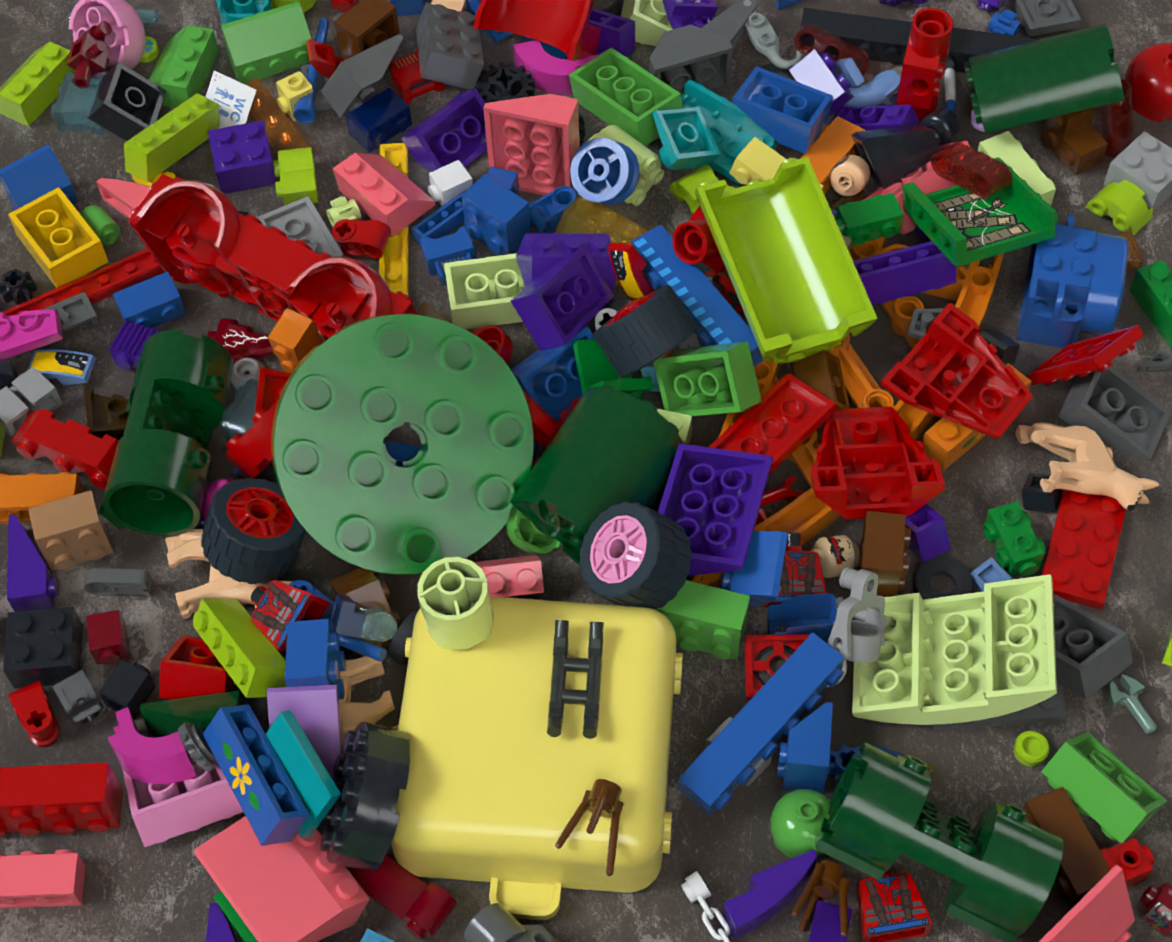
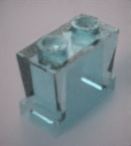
[51,72,104,135]

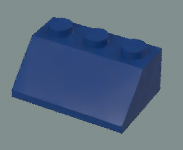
[511,326,595,421]

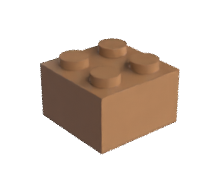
[28,490,114,572]

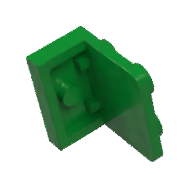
[573,339,654,399]

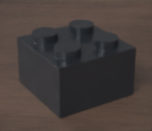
[88,62,166,141]
[3,607,83,689]

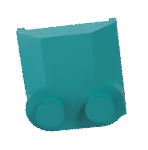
[653,106,721,170]

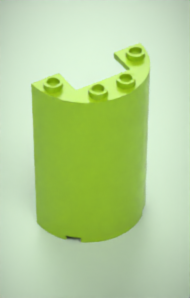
[695,157,878,364]

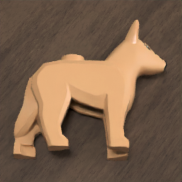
[1015,422,1159,511]
[165,529,292,619]
[284,656,399,741]

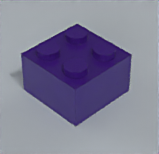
[208,120,277,194]

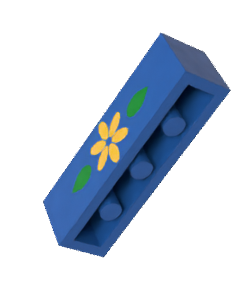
[203,705,309,846]

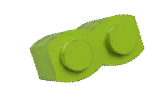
[273,147,318,206]

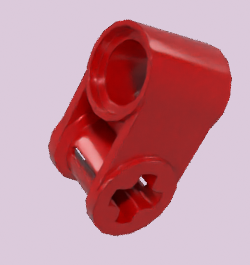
[331,219,391,259]
[8,680,60,748]

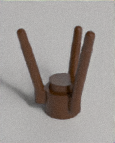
[555,779,624,876]
[791,860,850,937]

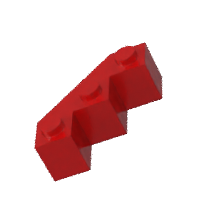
[224,387,284,479]
[10,408,119,490]

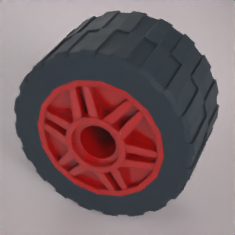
[593,285,697,377]
[201,478,306,584]

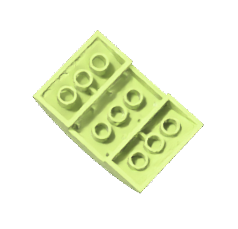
[852,574,1057,725]

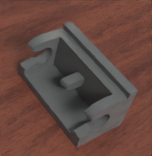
[42,292,99,347]

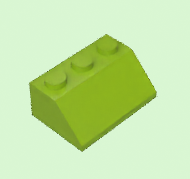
[0,41,75,127]

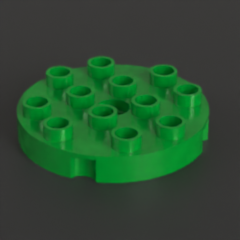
[271,314,533,574]

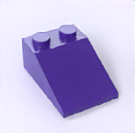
[511,246,614,351]

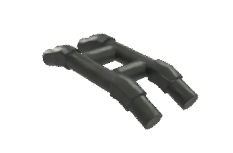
[547,620,604,739]

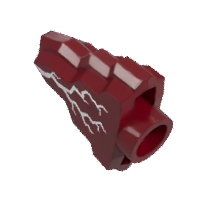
[206,318,274,364]

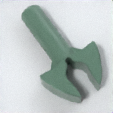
[1107,674,1157,734]

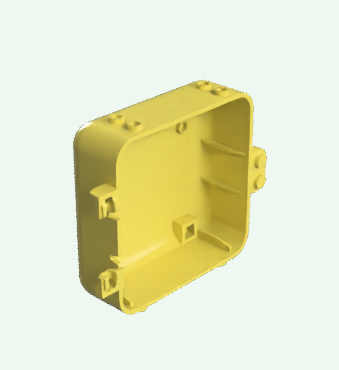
[391,597,683,920]

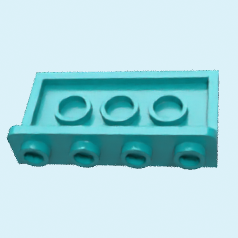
[659,80,777,185]

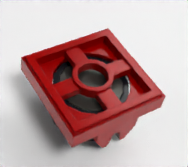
[744,635,810,701]

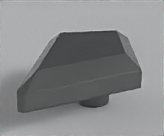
[907,308,960,340]

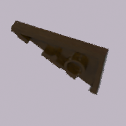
[84,387,129,439]

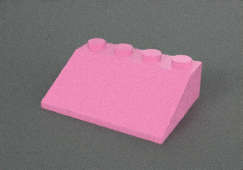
[123,754,243,847]

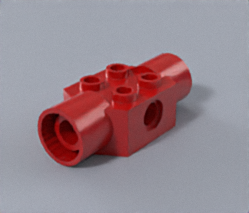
[896,8,953,123]
[672,206,727,273]

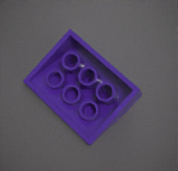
[658,444,773,576]

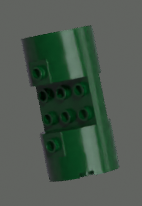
[99,330,233,536]
[815,742,1064,942]

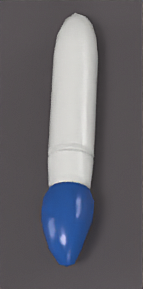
[944,68,957,113]

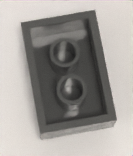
[416,3,484,90]

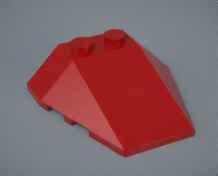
[880,302,1033,440]
[811,406,945,519]

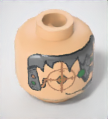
[829,155,870,196]

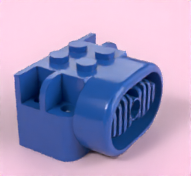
[1017,214,1129,348]

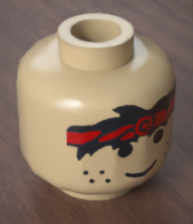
[811,535,860,578]

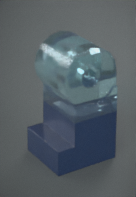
[330,594,397,642]

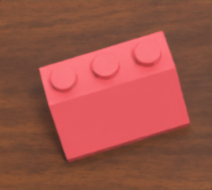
[333,153,436,237]

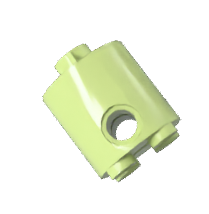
[588,125,664,206]
[418,557,494,650]

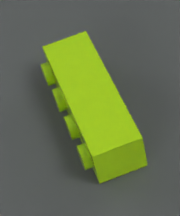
[124,93,219,182]
[193,598,286,698]

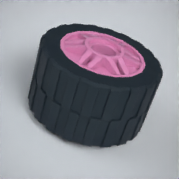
[579,501,692,609]

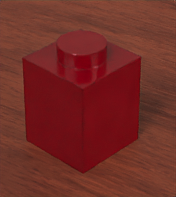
[86,609,129,665]

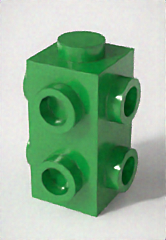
[835,193,904,245]
[983,501,1046,577]

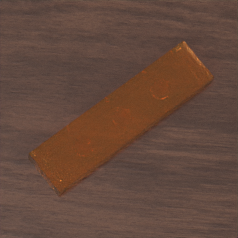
[245,78,310,153]

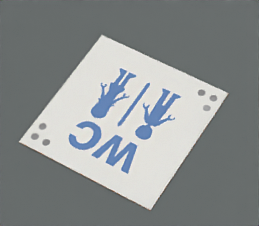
[206,71,256,129]

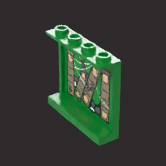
[902,157,1058,267]

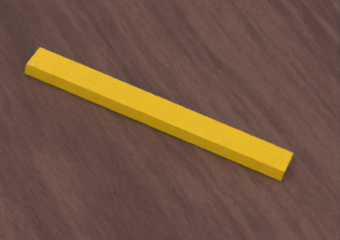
[379,143,409,296]

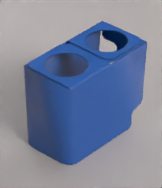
[767,593,837,650]

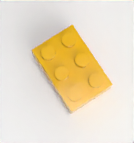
[8,187,108,288]

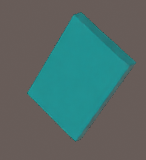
[265,710,341,838]

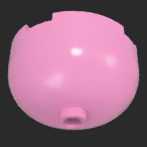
[69,0,146,78]

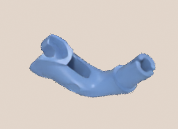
[843,70,900,107]

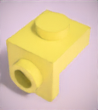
[276,72,313,122]

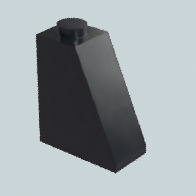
[851,123,942,189]

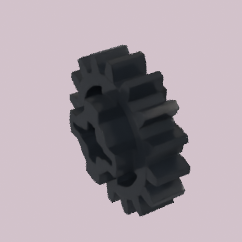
[475,62,535,103]

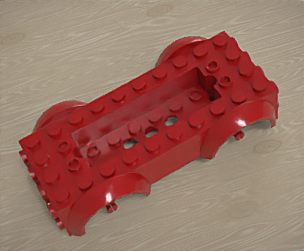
[128,174,419,342]

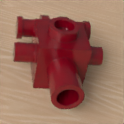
[66,21,112,88]

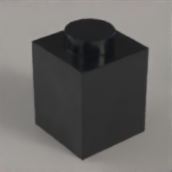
[99,660,156,719]

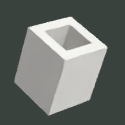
[428,160,473,206]

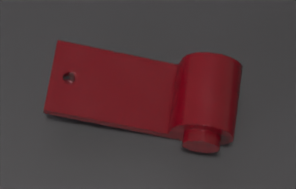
[351,855,457,940]

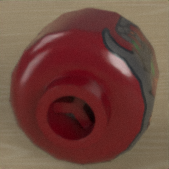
[1139,882,1172,937]

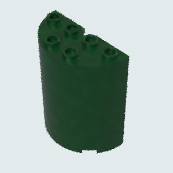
[963,24,1124,133]
[510,385,683,565]

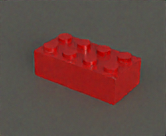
[0,762,123,837]

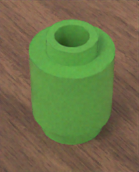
[80,205,120,246]

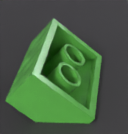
[221,1,312,84]
[149,25,219,108]
[1041,731,1167,844]

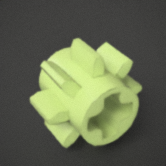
[326,196,362,227]

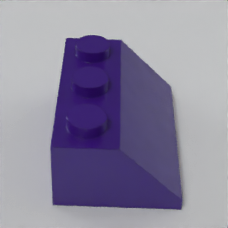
[401,88,487,172]
[516,233,615,300]

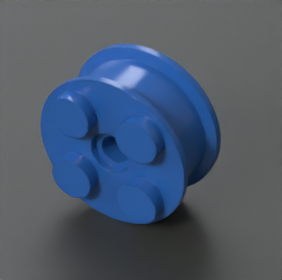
[570,138,640,205]

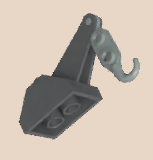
[649,0,802,95]

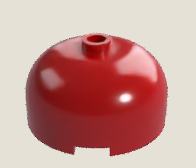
[1123,43,1172,122]

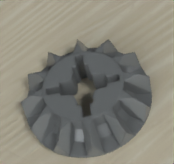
[178,721,219,771]

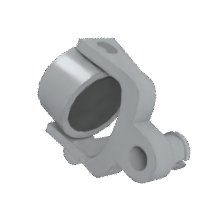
[827,567,888,662]

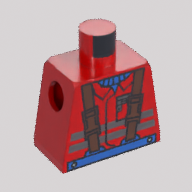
[760,533,826,607]
[251,580,330,652]
[857,869,932,942]

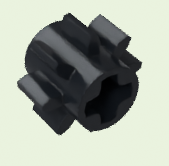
[0,269,37,305]

